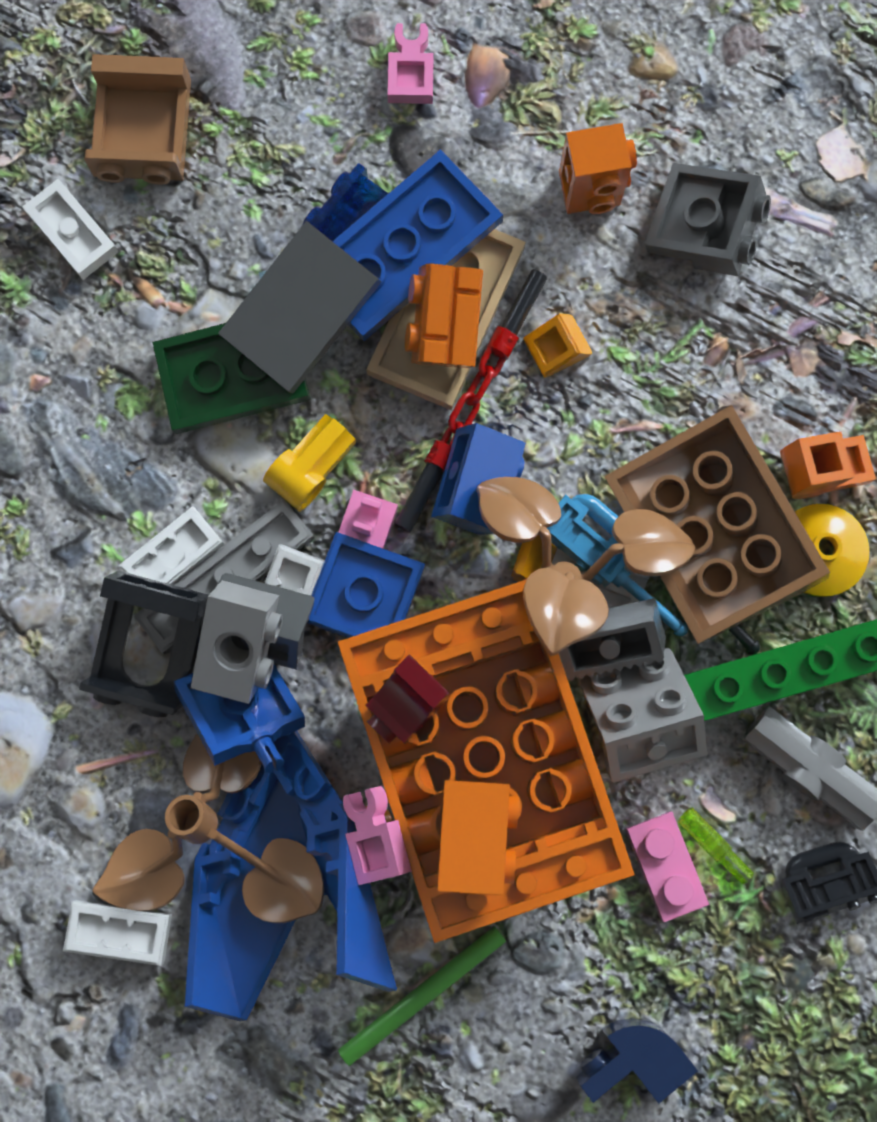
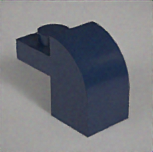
[576,1018,698,1104]

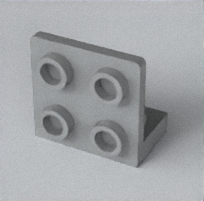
[578,648,707,783]

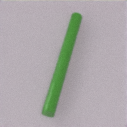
[338,926,506,1066]

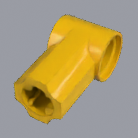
[263,414,356,512]

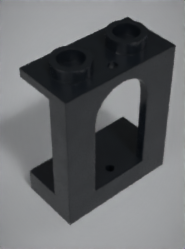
[79,570,208,718]

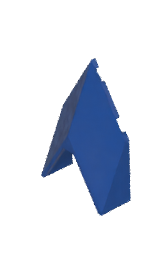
[184,731,397,1021]

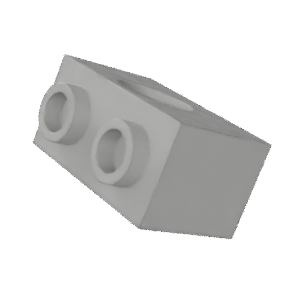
[191,580,283,704]

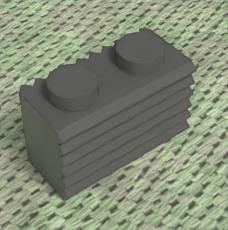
[559,598,666,681]

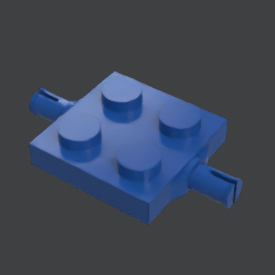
[174,664,305,773]

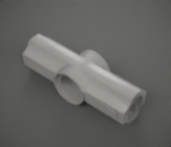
[742,706,877,831]

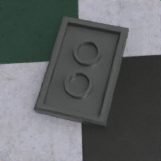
[218,221,381,394]

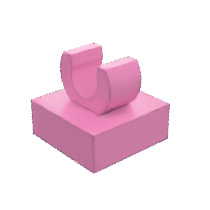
[338,490,398,549]

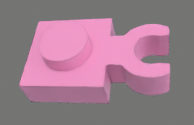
[387,23,434,104]
[343,786,412,886]

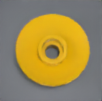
[795,504,869,597]

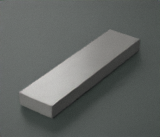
[134,500,314,654]

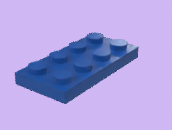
[332,149,503,341]

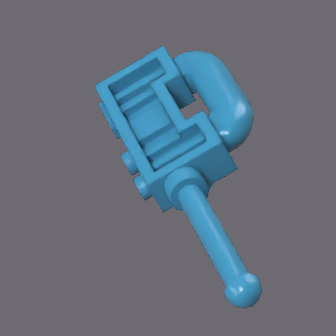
[547,494,688,636]

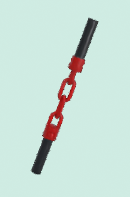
[394,269,547,533]

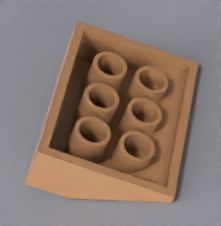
[604,405,830,644]

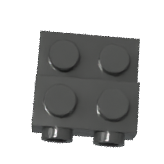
[644,163,771,276]

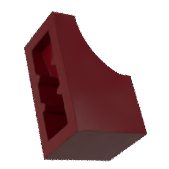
[365,654,449,744]

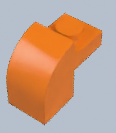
[780,431,876,499]

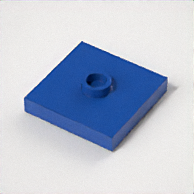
[307,532,425,638]

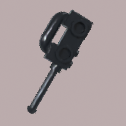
[780,842,877,924]

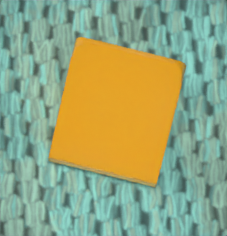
[523,313,592,378]
[511,535,557,582]

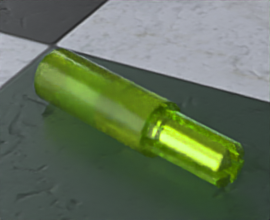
[677,807,754,884]

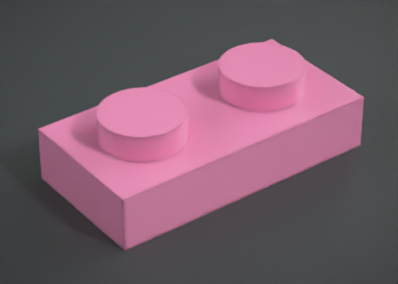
[625,811,709,922]

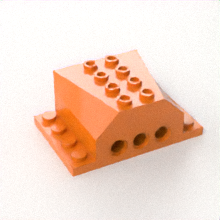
[338,579,635,943]

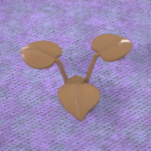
[476,477,695,656]
[93,734,324,923]

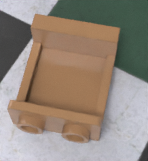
[84,54,191,185]

